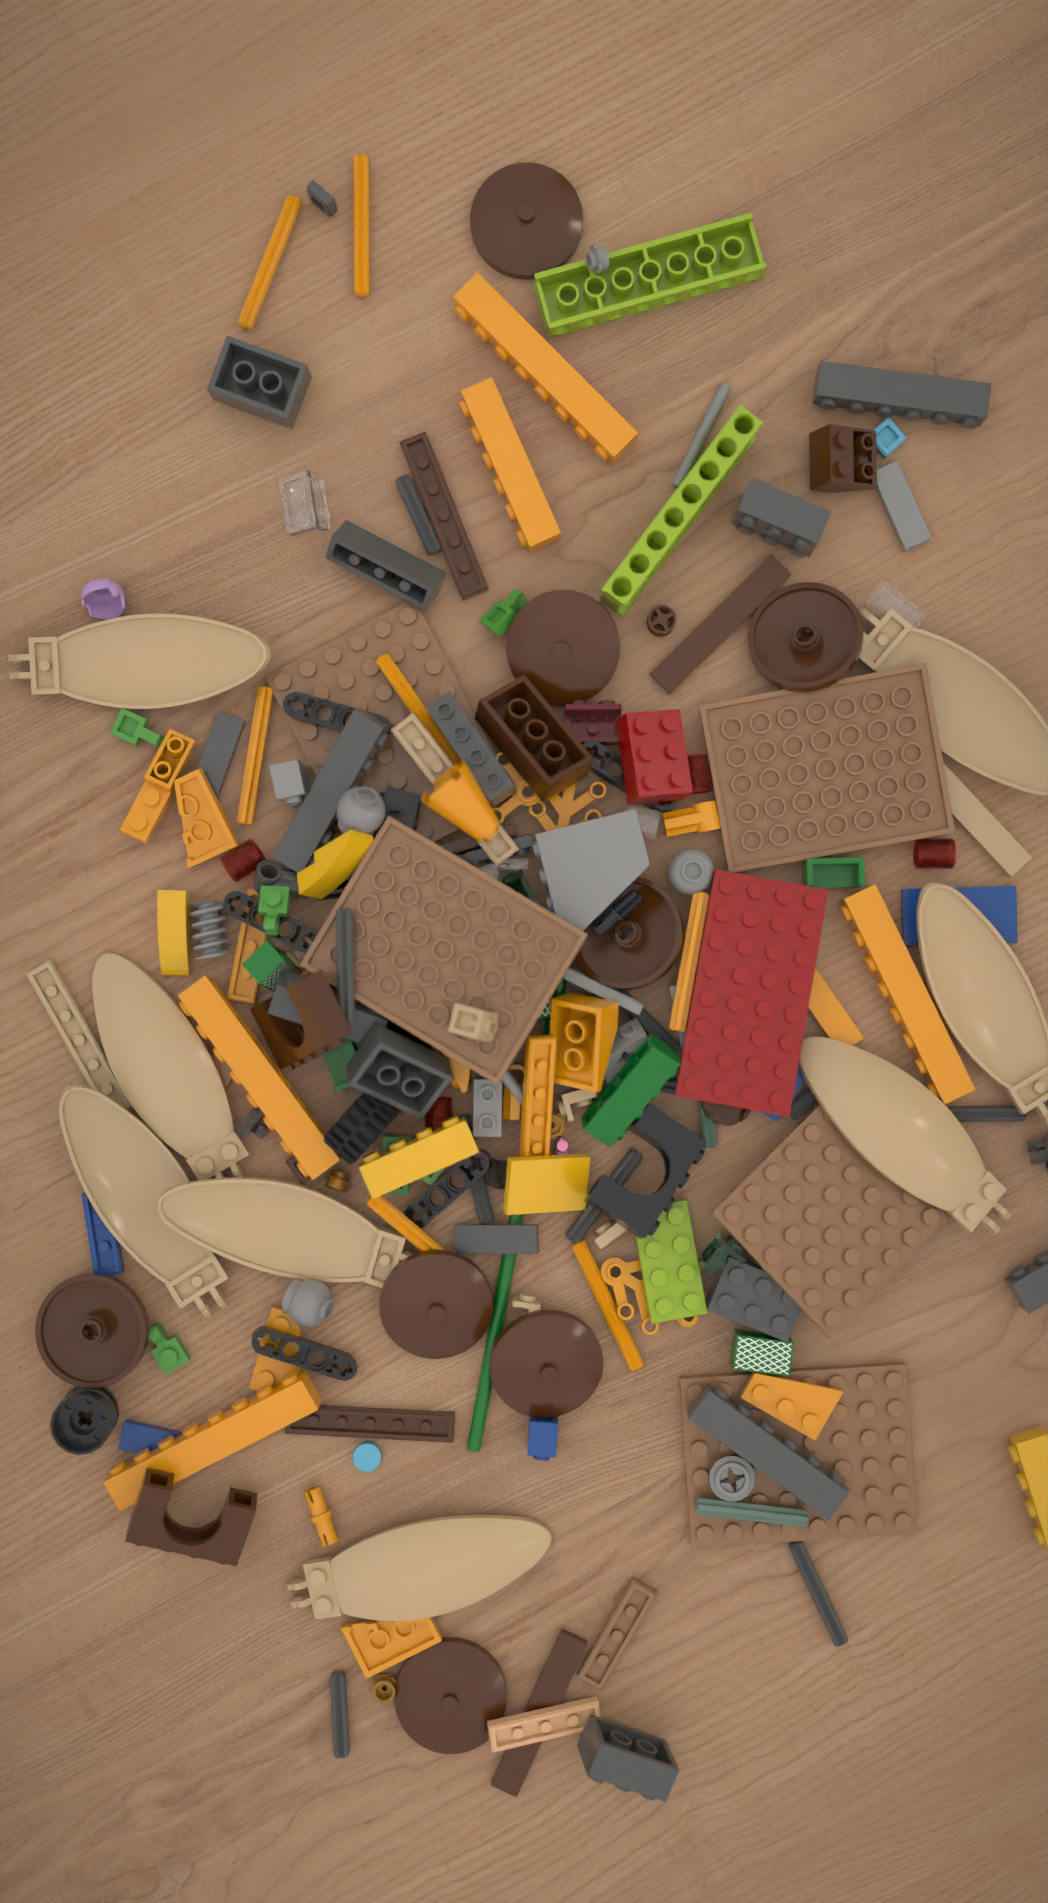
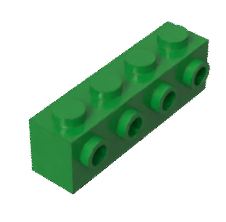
[582,1034,681,1147]

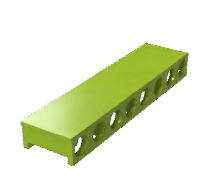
[533,212,767,339]
[600,404,763,617]

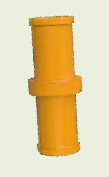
[303,1485,339,1547]

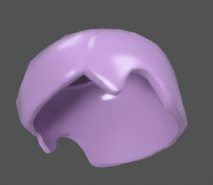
[81,578,125,620]

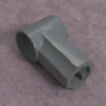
[253,859,308,899]

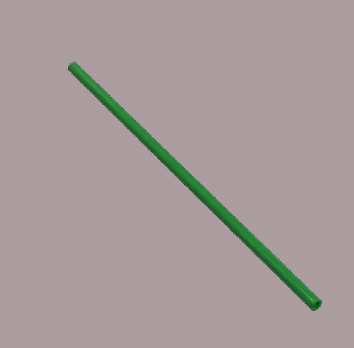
[467,966,570,1452]

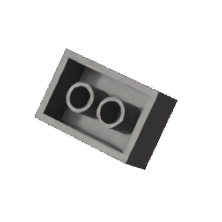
[207,335,312,429]
[732,478,832,557]
[346,1023,453,1119]
[705,1251,801,1342]
[577,1714,679,1802]

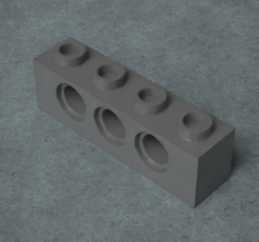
[426,691,518,807]

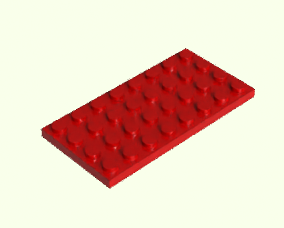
[674,869,828,1117]

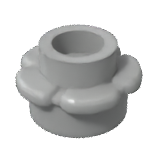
[586,244,609,274]

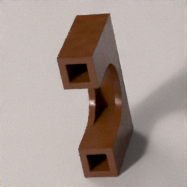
[250,969,353,1070]
[125,1468,258,1566]

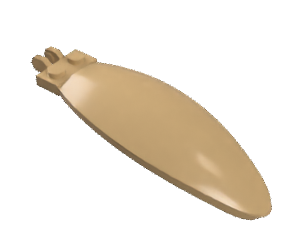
[858,607,1048,796]
[8,614,271,709]
[916,882,1048,1126]
[92,953,250,1180]
[798,1036,1011,1235]
[59,1084,230,1319]
[155,1177,415,1288]
[286,1515,552,1621]

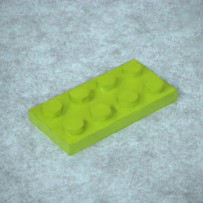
[635,1200,708,1324]

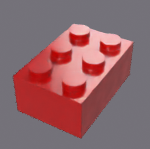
[615,709,693,805]

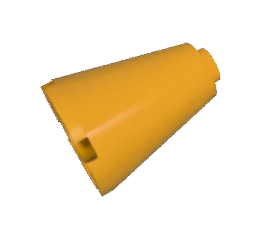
[421,760,499,842]

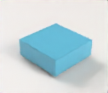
[874,417,907,459]

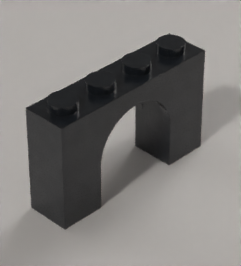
[584,1103,706,1239]

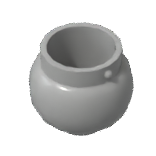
[337,786,386,835]
[667,848,715,896]
[282,1279,334,1328]

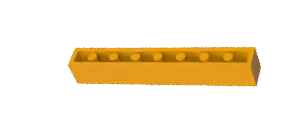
[453,272,638,465]
[839,884,975,1104]
[178,975,342,1180]
[103,1371,322,1511]

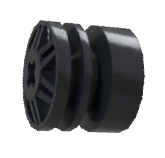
[50,1387,119,1455]

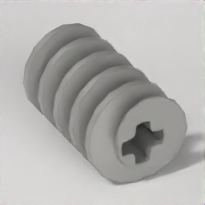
[189,901,230,960]

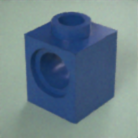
[527,1416,558,1460]

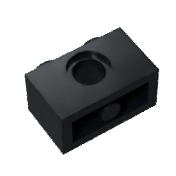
[373,787,422,837]

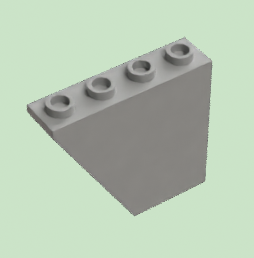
[532,809,651,931]

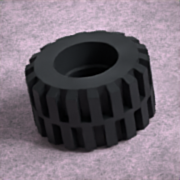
[323,1092,397,1164]

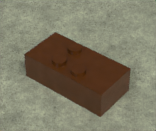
[474,675,594,802]

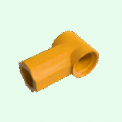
[662,801,721,837]
[502,1062,524,1120]

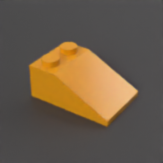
[550,992,619,1093]

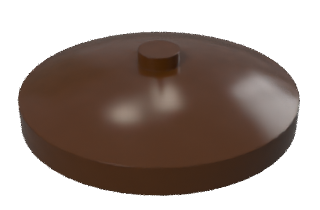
[470,162,583,280]
[748,582,864,692]
[506,589,620,705]
[575,877,684,990]
[379,1249,493,1359]
[35,1273,149,1389]
[489,1310,603,1418]
[394,1637,507,1754]

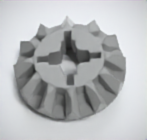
[709,1455,755,1502]

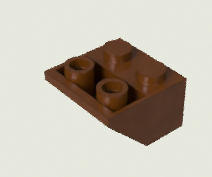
[809,424,877,493]

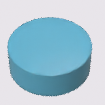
[353,1441,382,1472]

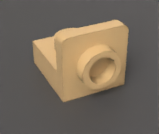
[448,1003,499,1042]
[557,1089,597,1122]
[594,1220,626,1249]
[512,1292,541,1316]

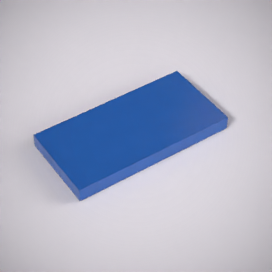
[901,886,1018,945]

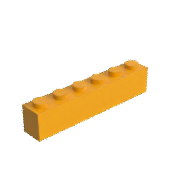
[458,377,561,553]

